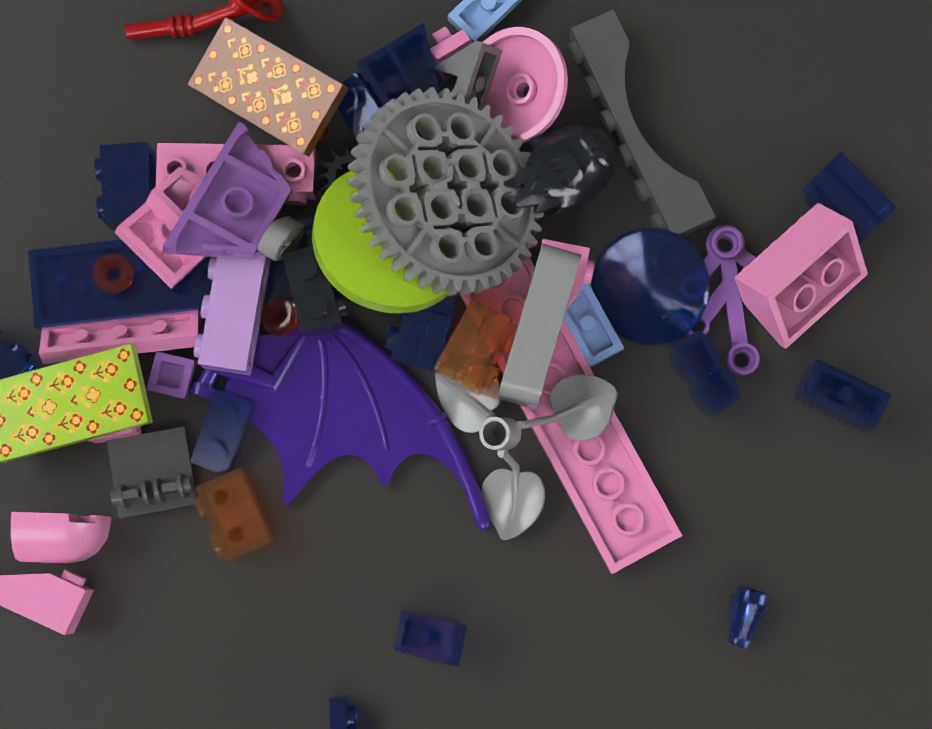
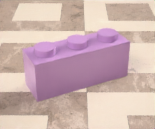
[194,251,271,376]

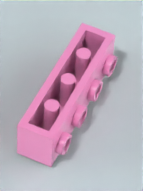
[156,143,318,206]

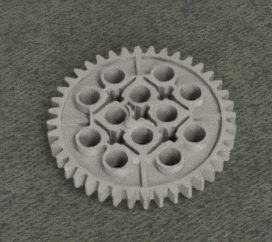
[348,87,544,296]

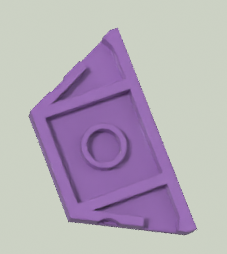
[162,122,292,259]

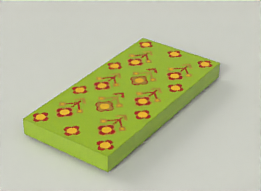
[0,343,153,462]

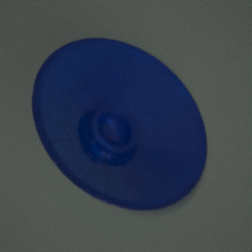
[592,228,710,345]

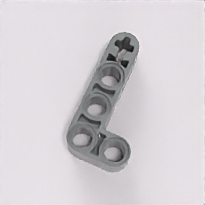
[498,243,582,410]

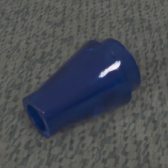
[727,586,771,649]

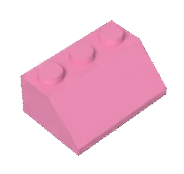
[734,203,868,349]

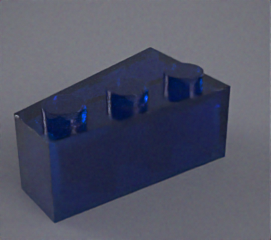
[357,23,448,170]

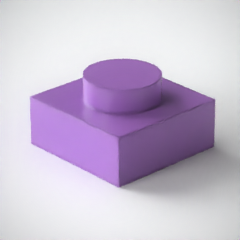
[146,351,197,400]

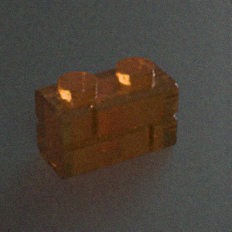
[434,299,517,396]

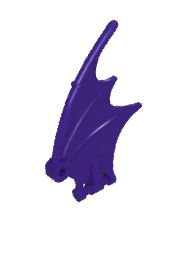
[189,320,491,531]

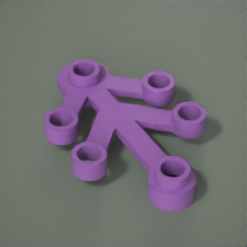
[679,225,760,376]

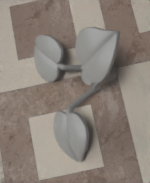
[435,366,618,540]

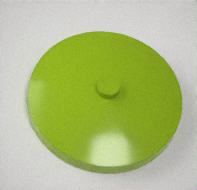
[312,169,465,314]

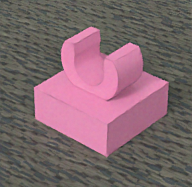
[430,27,471,81]

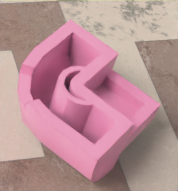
[11,512,111,563]

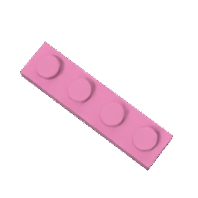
[39,308,201,364]

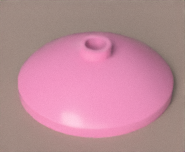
[483,27,568,143]

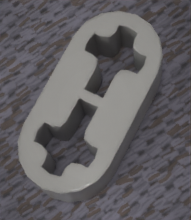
[258,216,306,261]

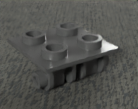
[106,426,198,519]

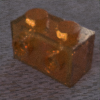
[194,468,276,562]

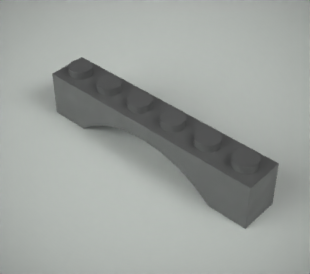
[566,9,716,244]

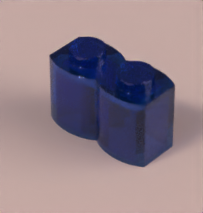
[669,330,741,418]

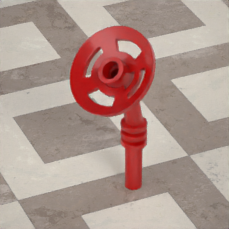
[125,0,283,40]

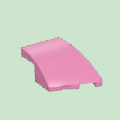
[115,167,207,289]

